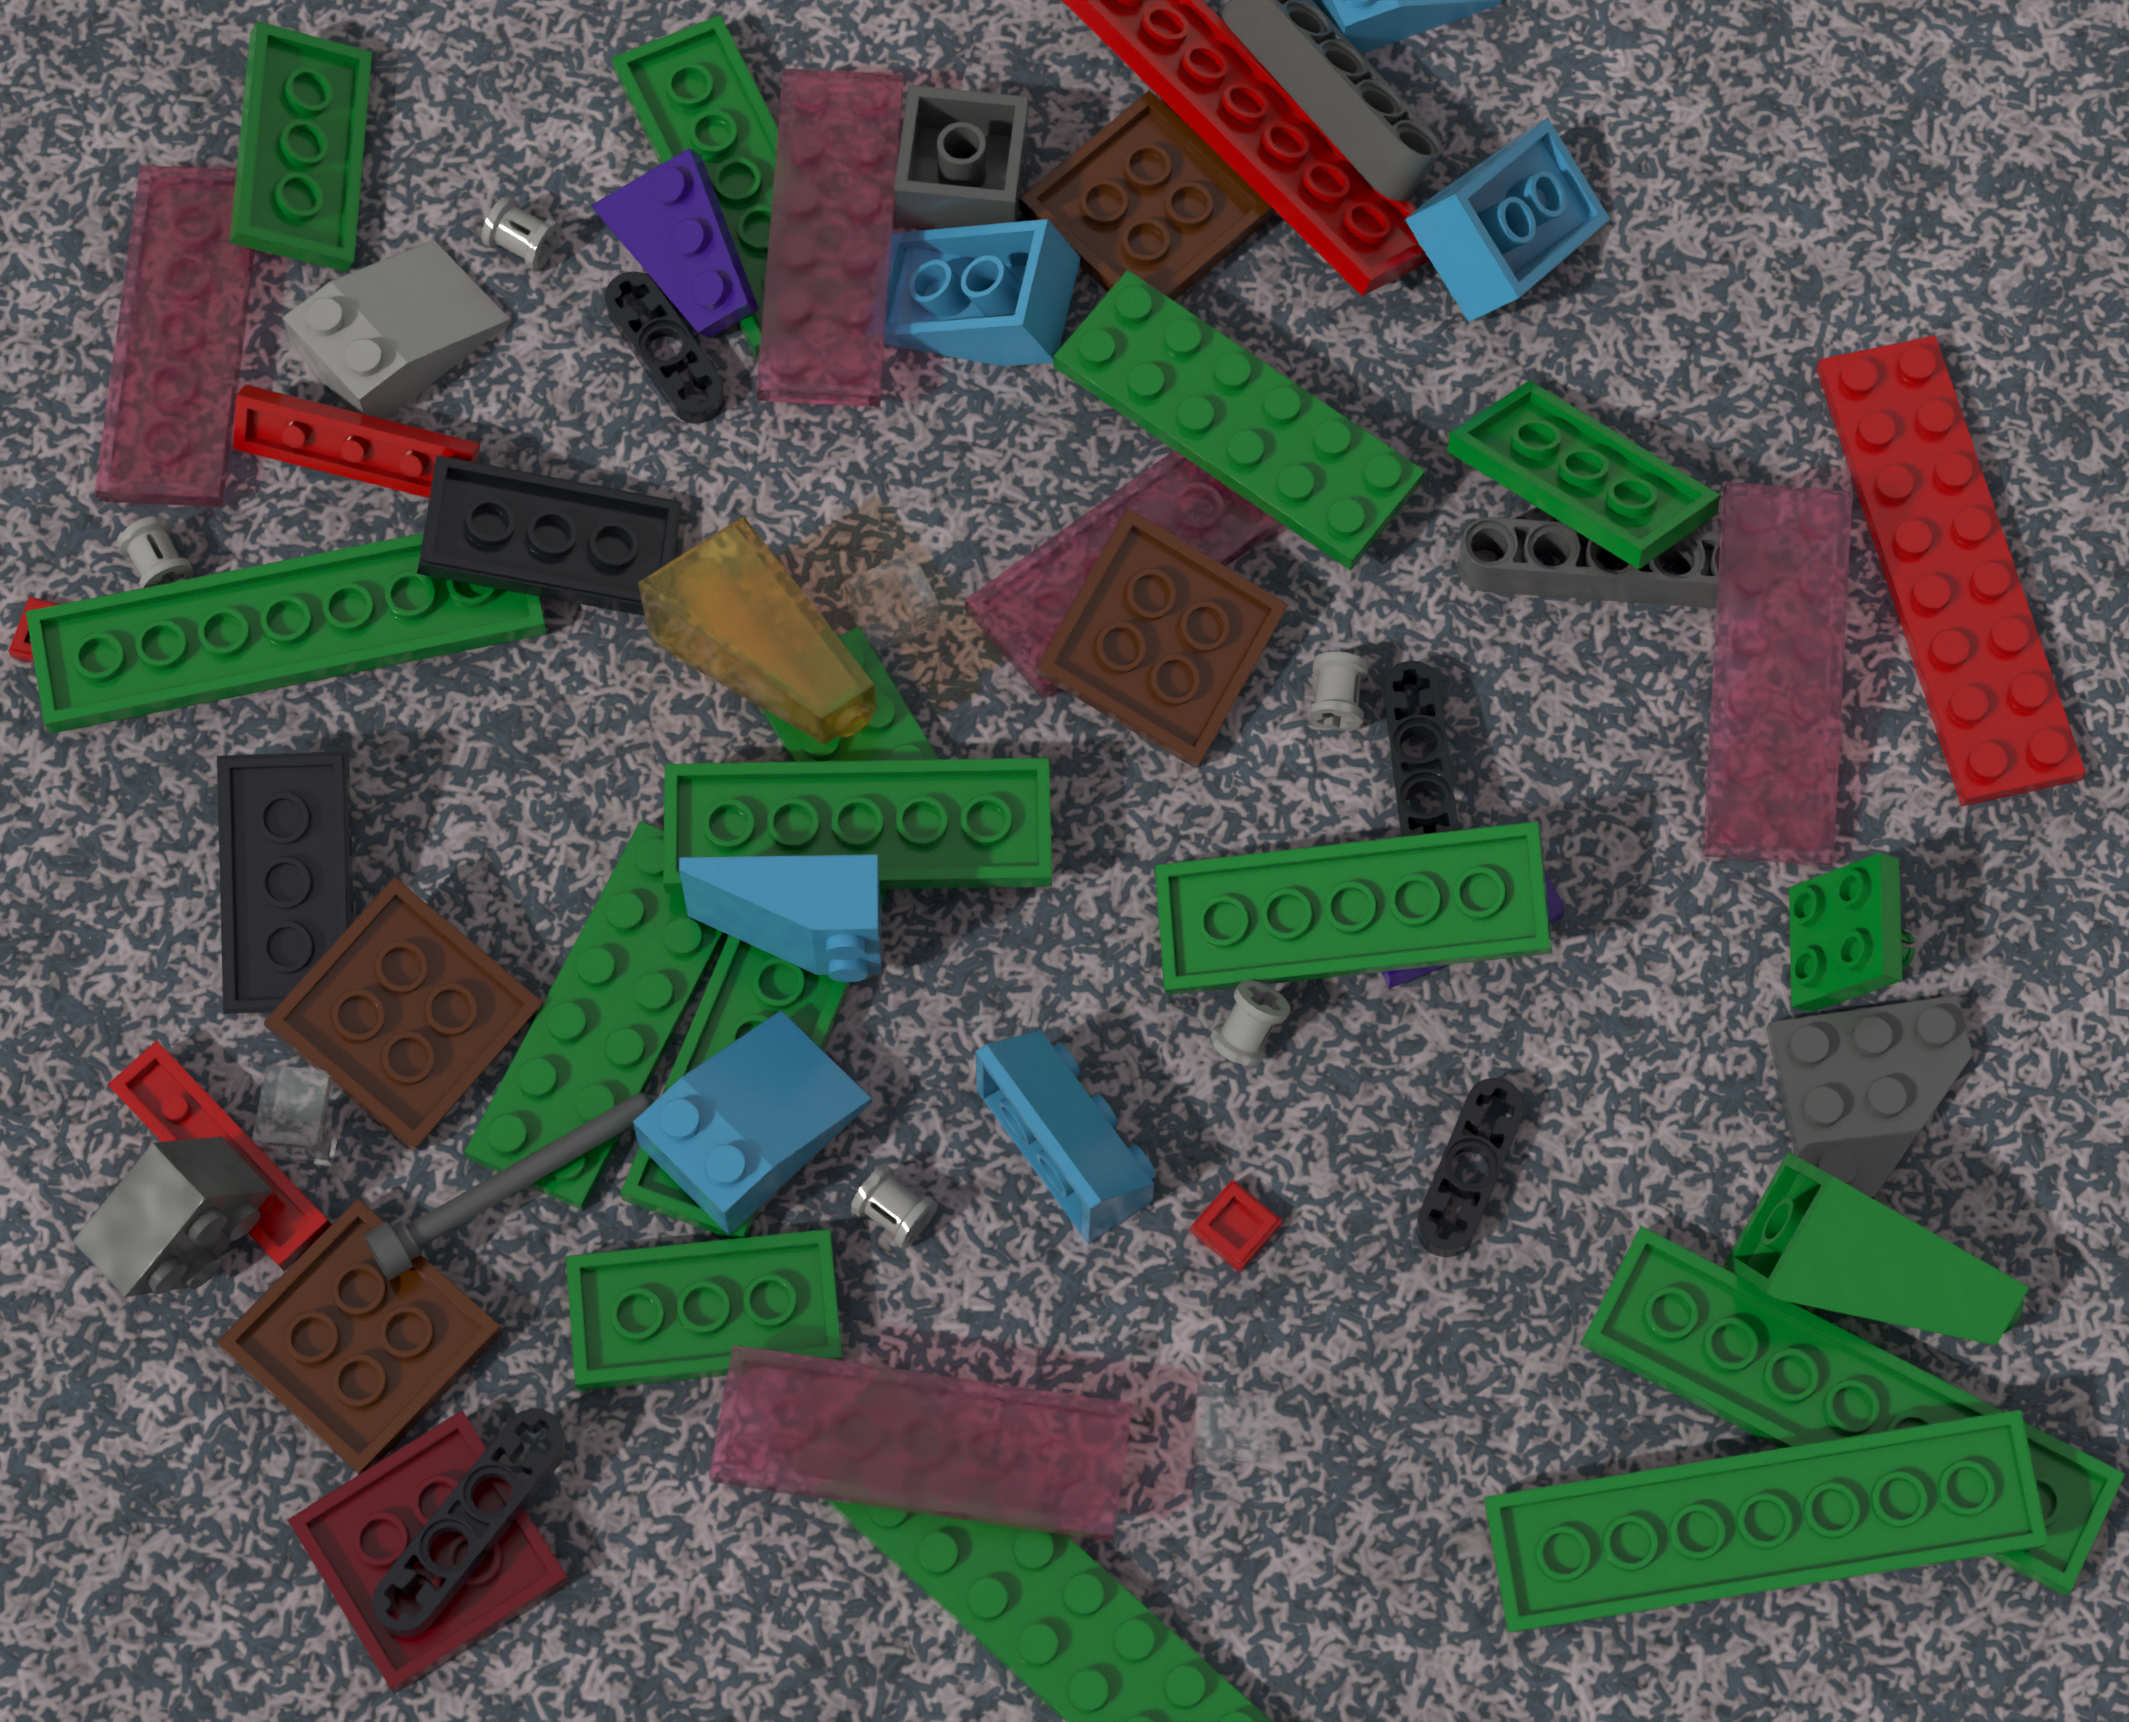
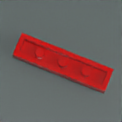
[232,384,480,498]
[107,1040,332,1271]

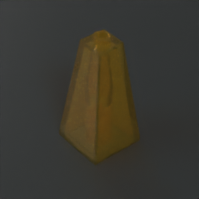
[638,516,877,745]

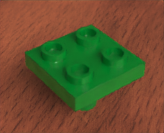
[1789,852,1915,1011]

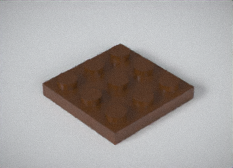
[1019,90,1274,301]
[1032,508,1288,768]
[264,876,543,1152]
[216,1198,503,1475]

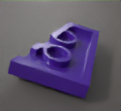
[591,148,759,338]

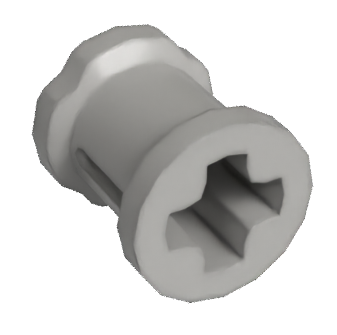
[481,196,562,272]
[116,516,194,589]
[1307,651,1369,731]
[1210,980,1290,1067]
[851,1164,938,1250]

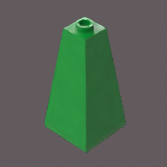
[1723,1152,2030,1346]

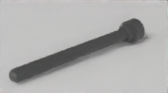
[363,1093,654,1281]

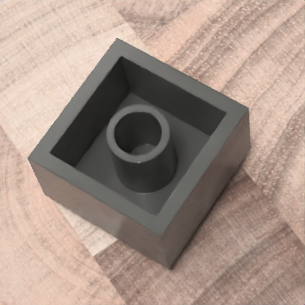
[894,85,1029,230]
[73,1136,273,1297]

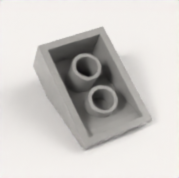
[282,239,511,419]

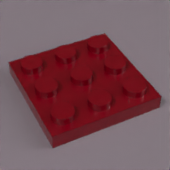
[287,1410,570,1694]

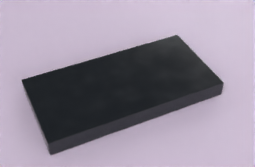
[417,455,682,620]
[217,751,354,1014]

